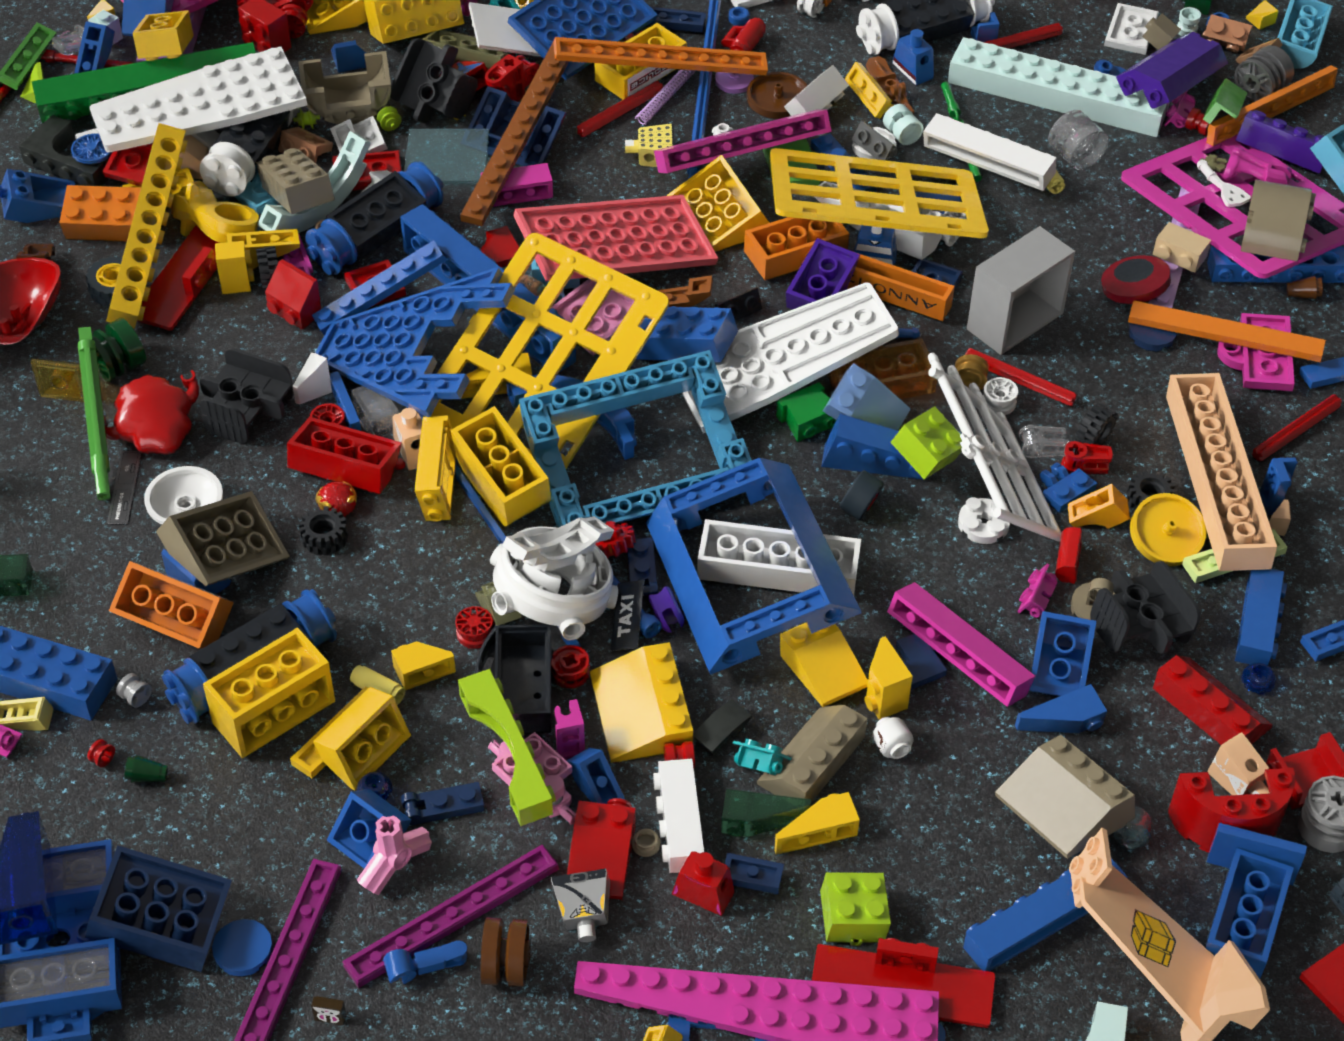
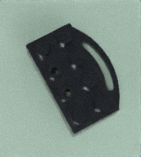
[475,624,551,734]

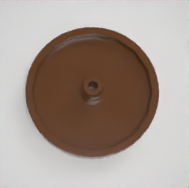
[747,72,808,119]

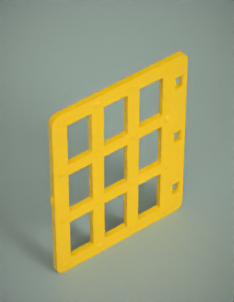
[770,148,989,238]
[423,233,669,469]

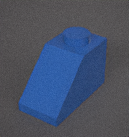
[567,748,625,804]

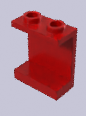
[1266,732,1344,810]

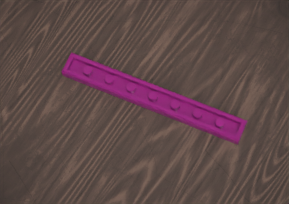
[342,844,559,988]
[234,859,342,1041]

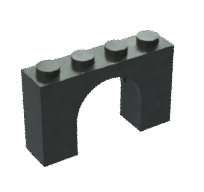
[19,115,110,186]

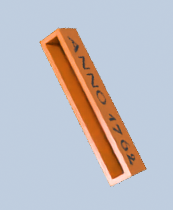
[847,252,955,321]

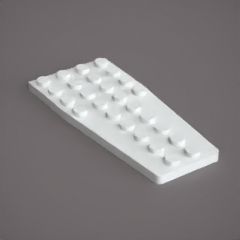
[90,47,307,152]
[668,283,899,433]

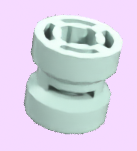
[1177,7,1201,36]

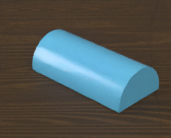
[1277,0,1333,69]

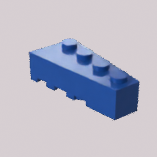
[821,414,923,479]

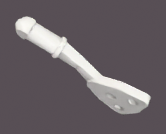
[1197,160,1251,207]

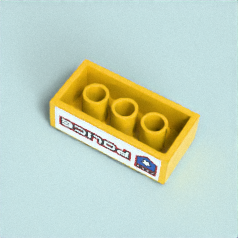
[595,23,687,100]

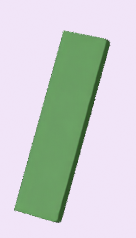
[0,22,57,90]
[1203,78,1247,124]

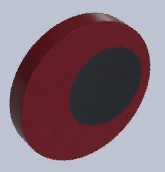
[1101,255,1171,304]

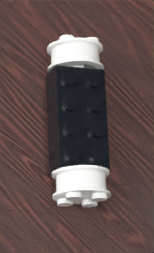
[856,0,995,55]
[200,107,300,196]

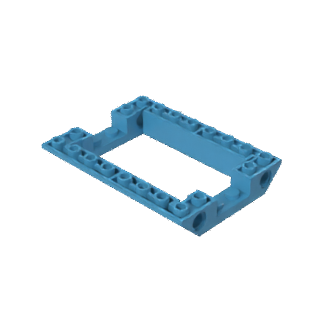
[519,350,752,527]

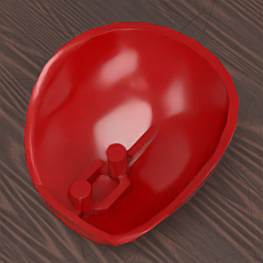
[0,257,61,345]

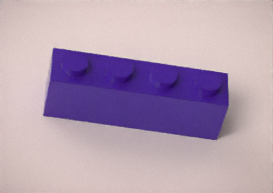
[1236,110,1324,173]

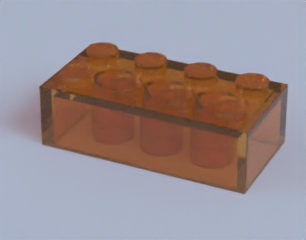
[828,338,937,399]

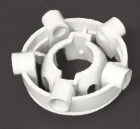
[490,527,618,640]

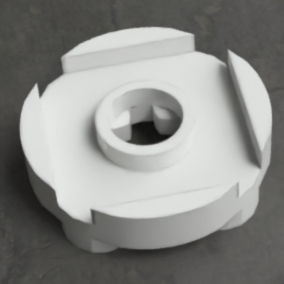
[958,497,1010,544]

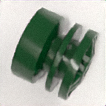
[92,318,147,382]

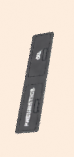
[107,451,141,524]

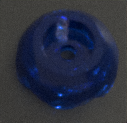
[1241,663,1276,694]
[357,771,393,800]

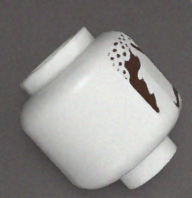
[872,717,914,759]

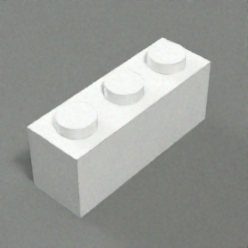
[784,65,849,116]

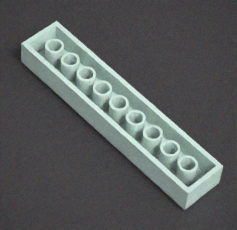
[948,37,1170,137]

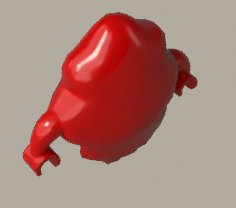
[104,370,199,455]

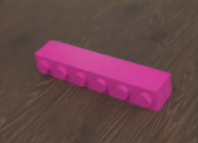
[887,582,1035,707]

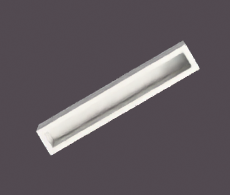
[923,113,1056,191]

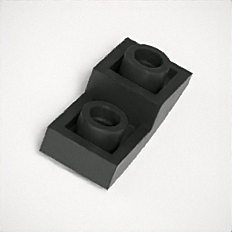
[693,699,752,755]

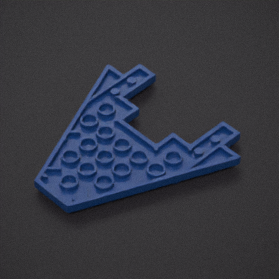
[315,267,515,417]

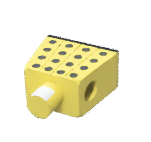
[625,124,675,167]

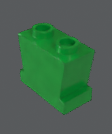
[776,382,836,442]

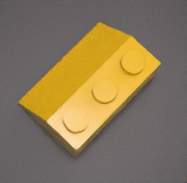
[313,687,411,790]

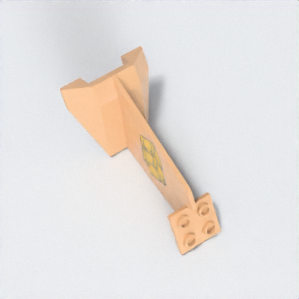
[1069,828,1270,1041]

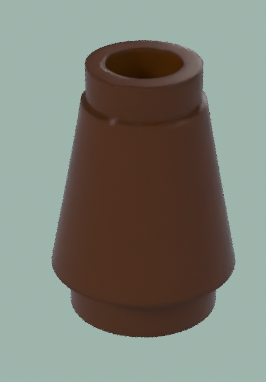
[1287,276,1323,299]

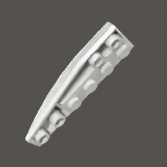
[814,181,948,260]

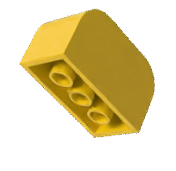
[451,406,551,526]

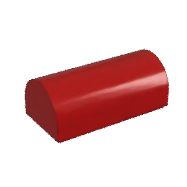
[1055,527,1082,584]

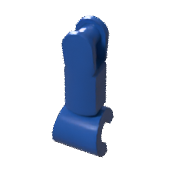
[383,940,467,984]

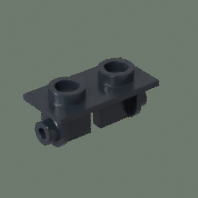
[714,287,762,321]

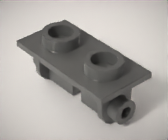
[851,121,897,160]

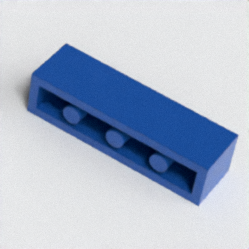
[1235,569,1287,668]

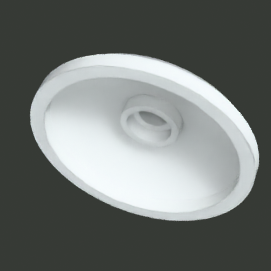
[144,466,223,524]

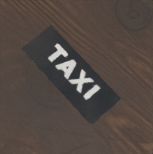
[611,580,644,651]

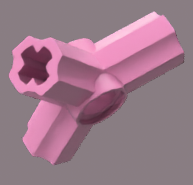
[357,815,432,895]

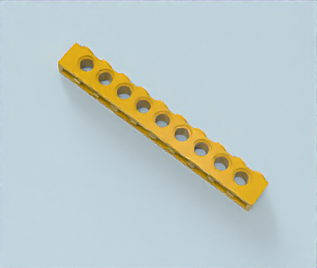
[106,123,188,329]

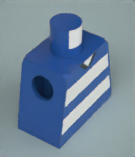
[853,225,897,266]

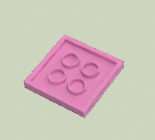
[551,279,634,356]

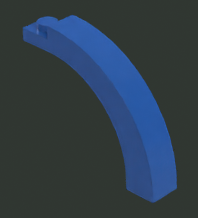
[507,375,637,460]

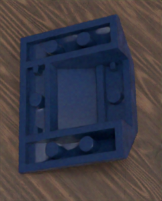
[460,86,566,167]

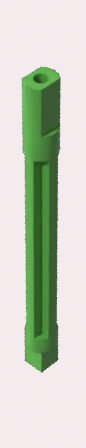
[78,327,111,500]

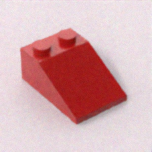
[567,801,636,900]

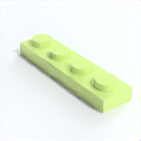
[1182,529,1287,583]

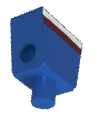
[892,29,934,85]

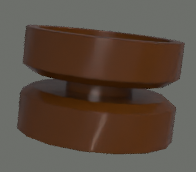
[481,917,531,987]

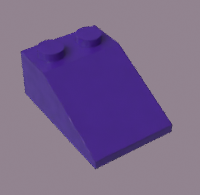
[786,238,860,310]

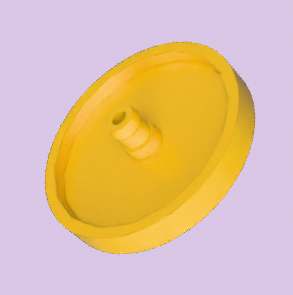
[1130,493,1206,566]

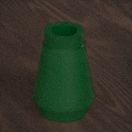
[124,755,168,783]

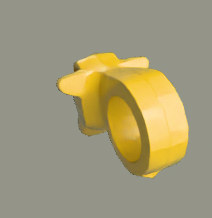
[171,181,259,243]

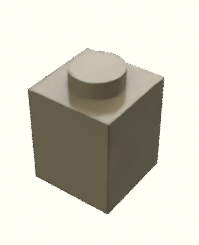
[1142,13,1182,50]

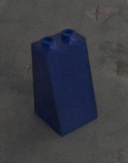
[0,811,58,945]

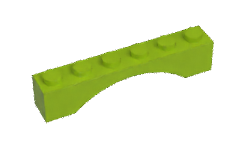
[458,669,556,826]

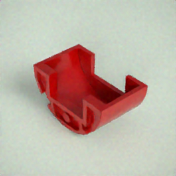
[1168,768,1295,853]

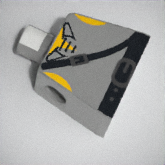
[551,869,610,942]

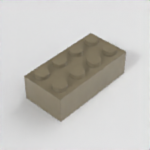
[256,148,335,214]

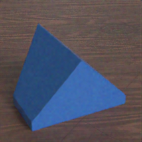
[331,40,366,73]

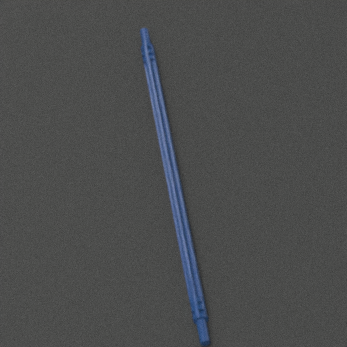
[687,0,721,179]

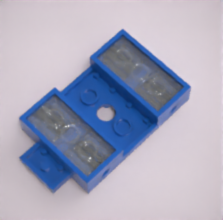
[0,839,122,1041]

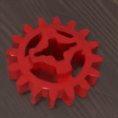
[595,521,636,559]

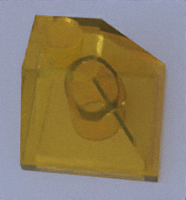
[30,359,84,402]

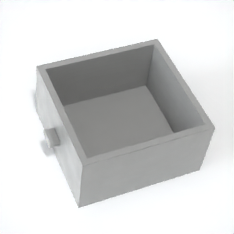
[967,226,1075,355]

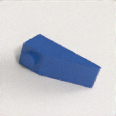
[74,21,115,74]
[1015,684,1107,733]

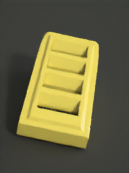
[0,697,53,731]

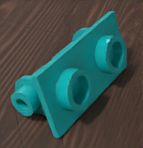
[733,739,792,775]

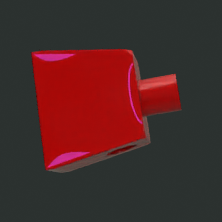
[672,851,734,916]

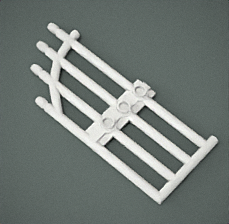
[928,353,1062,542]

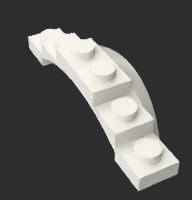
[502,516,614,572]

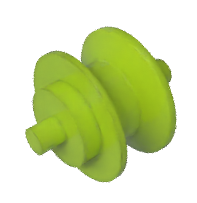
[377,106,402,131]
[293,108,320,129]

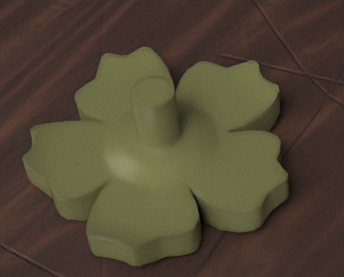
[1199,154,1227,172]

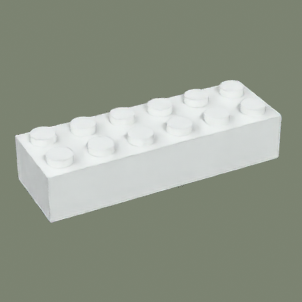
[697,519,861,595]

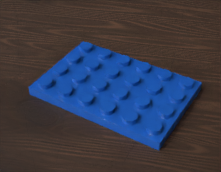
[507,0,658,80]

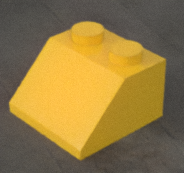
[865,636,913,720]

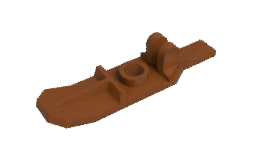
[866,56,914,114]

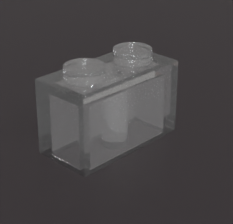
[351,386,399,436]

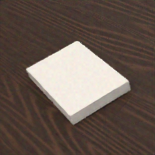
[1104,3,1159,55]

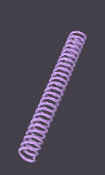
[635,69,696,125]

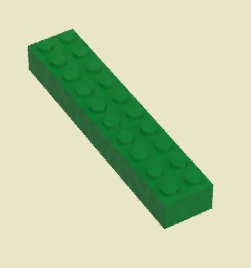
[31,42,256,123]

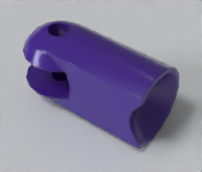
[648,586,685,633]

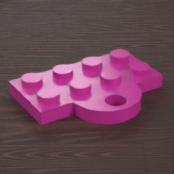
[1217,313,1294,391]

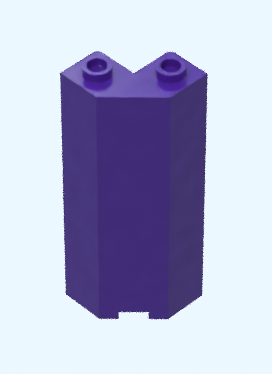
[1116,32,1228,109]

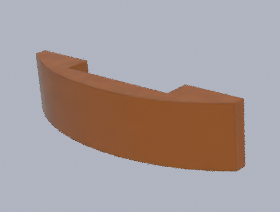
[657,275,713,307]

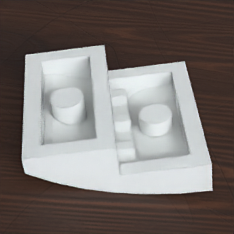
[330,116,388,153]

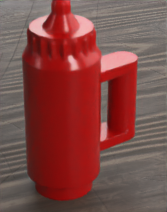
[721,18,766,52]

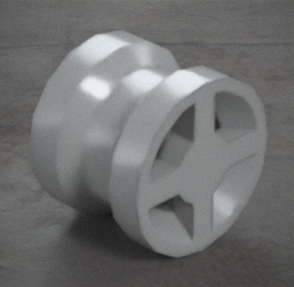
[116,673,152,708]

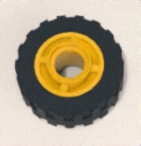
[86,257,137,306]

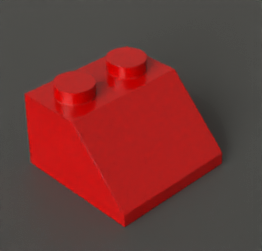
[265,259,321,330]

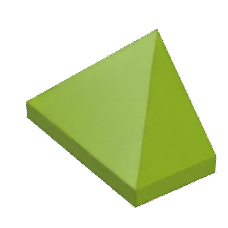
[20,62,45,103]

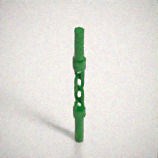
[941,82,982,182]

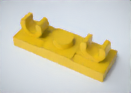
[845,62,894,119]

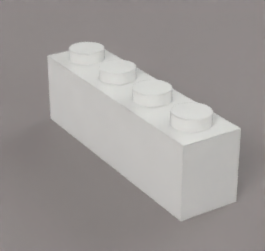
[653,759,704,873]

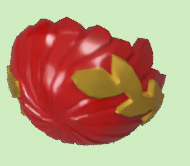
[315,481,357,517]

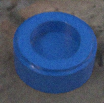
[728,7,750,26]

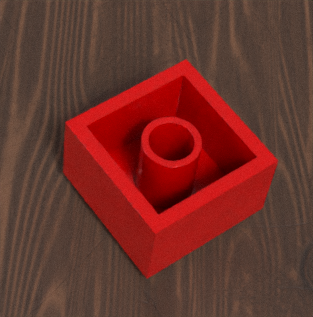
[238,0,291,52]

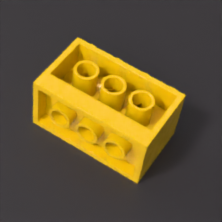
[363,0,464,44]
[203,627,335,758]

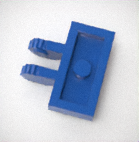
[1039,462,1097,513]

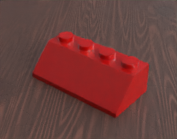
[287,417,402,494]
[1153,655,1273,745]

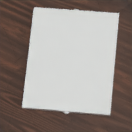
[468,2,542,57]

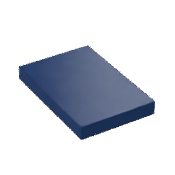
[1207,823,1307,886]

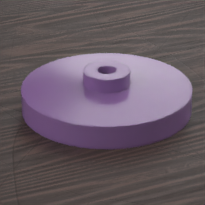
[715,72,754,94]

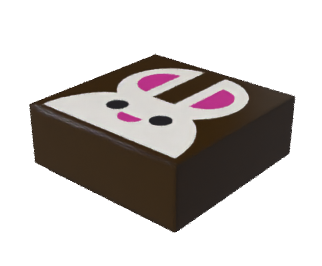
[311,996,347,1025]

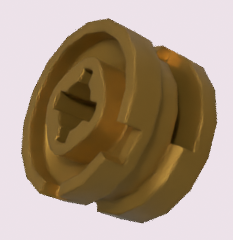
[955,354,989,390]

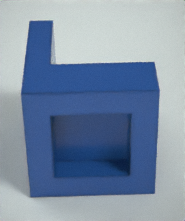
[971,12,999,42]

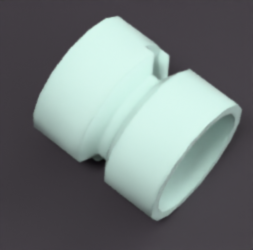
[883,104,924,145]

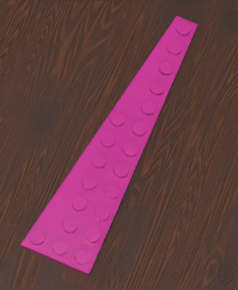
[574,961,939,1041]

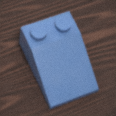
[823,363,910,431]

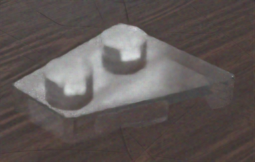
[52,24,84,55]

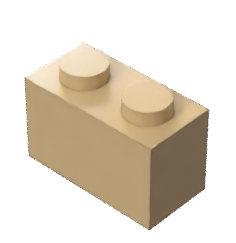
[1153,222,1211,273]

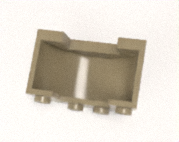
[299,51,391,124]
[1241,179,1316,261]

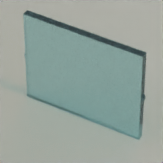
[404,129,489,184]

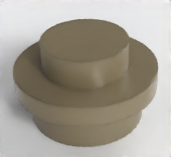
[632,829,661,857]

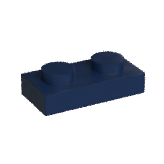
[725,853,784,894]

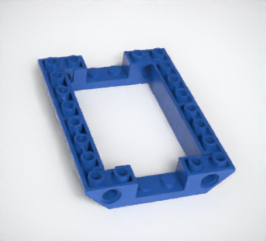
[646,458,861,675]

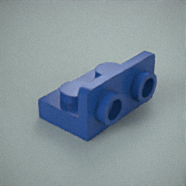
[1259,458,1298,515]

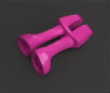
[1222,146,1292,185]

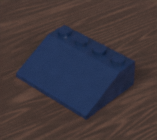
[85,845,232,972]

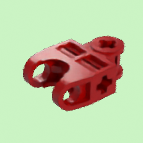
[485,54,540,102]

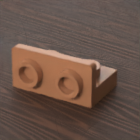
[1202,14,1252,53]
[278,127,333,163]

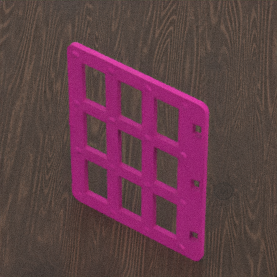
[1121,134,1344,278]

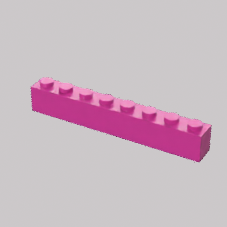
[654,110,832,173]

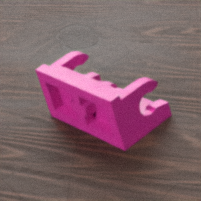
[555,699,585,760]

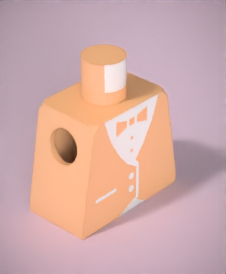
[392,408,422,471]
[1207,732,1270,795]

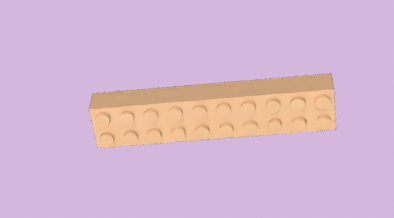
[1166,373,1277,571]

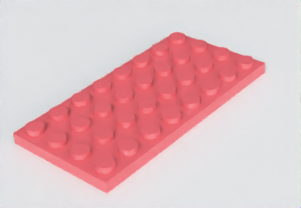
[513,195,718,282]

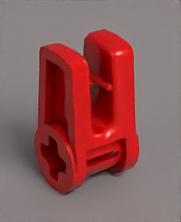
[1061,441,1113,474]

